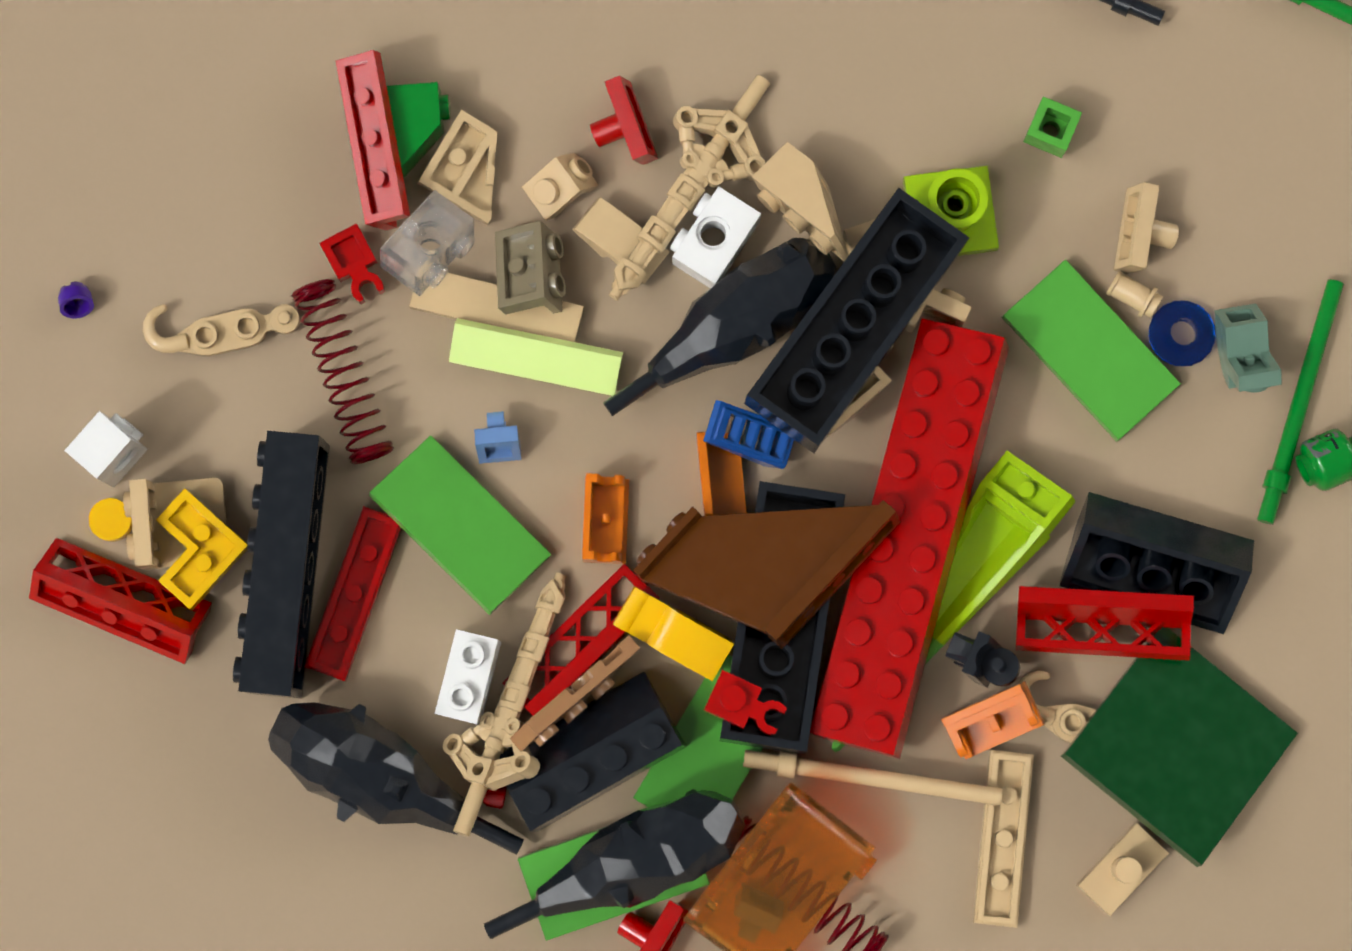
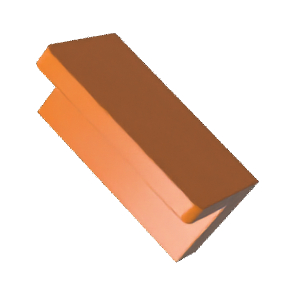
[696,432,747,516]

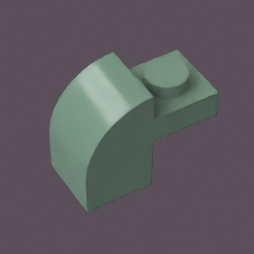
[1214,303,1282,393]

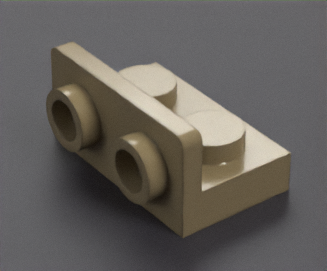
[495,220,566,315]

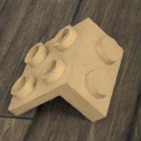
[123,478,227,570]

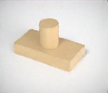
[1114,182,1179,274]
[1076,823,1169,916]

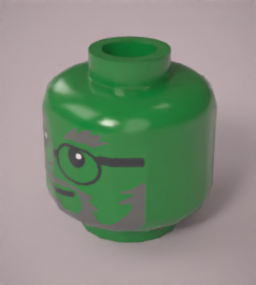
[1295,428,1352,491]

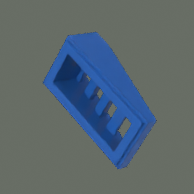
[703,400,794,469]

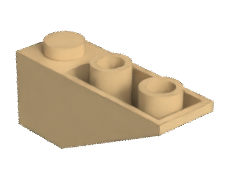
[752,142,849,261]

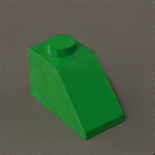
[387,82,451,177]

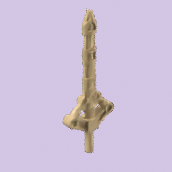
[609,75,770,301]
[443,573,566,837]

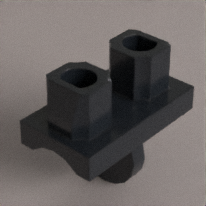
[945,631,1021,688]

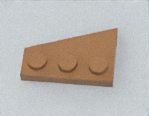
[510,635,640,752]

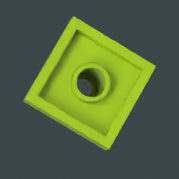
[903,165,999,256]

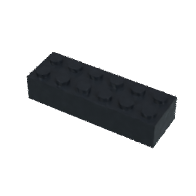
[744,188,969,454]
[233,430,330,699]
[719,481,845,755]

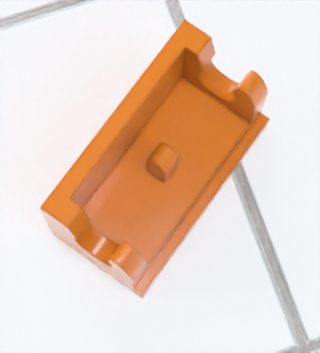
[582,473,630,564]
[941,681,1045,759]

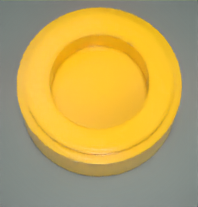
[89,498,132,542]

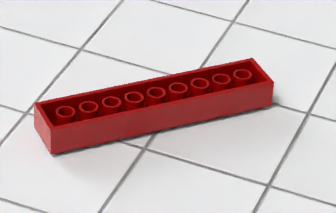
[810,318,1009,759]

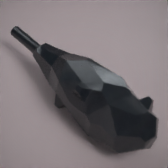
[603,238,836,416]
[268,702,524,855]
[484,789,745,939]

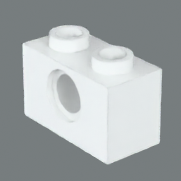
[670,186,761,288]
[64,411,148,487]
[435,629,501,725]

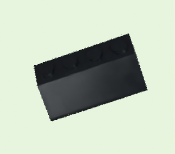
[1059,492,1254,635]
[499,672,687,832]

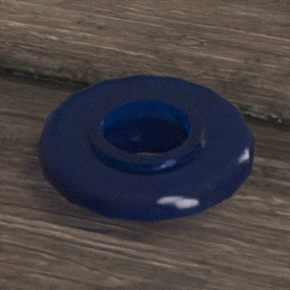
[1149,301,1216,366]

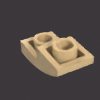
[572,197,669,284]

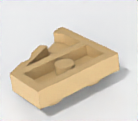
[417,109,498,225]

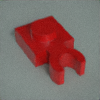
[319,223,385,305]
[704,670,787,735]

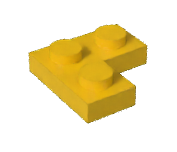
[156,488,247,610]

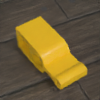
[613,586,734,682]

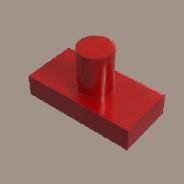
[590,75,659,165]
[617,900,692,951]

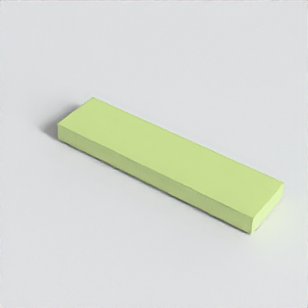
[449,318,623,396]

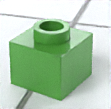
[1023,96,1082,158]

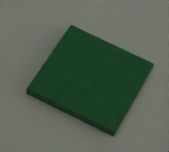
[1061,627,1298,867]

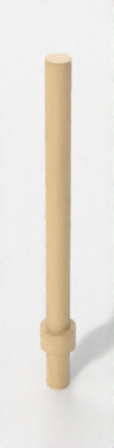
[743,750,1002,806]

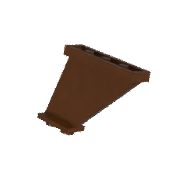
[633,500,900,649]

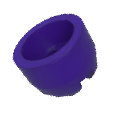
[58,281,94,319]

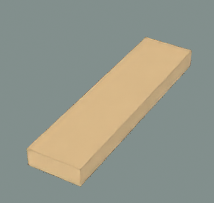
[409,266,584,342]
[973,750,1034,928]

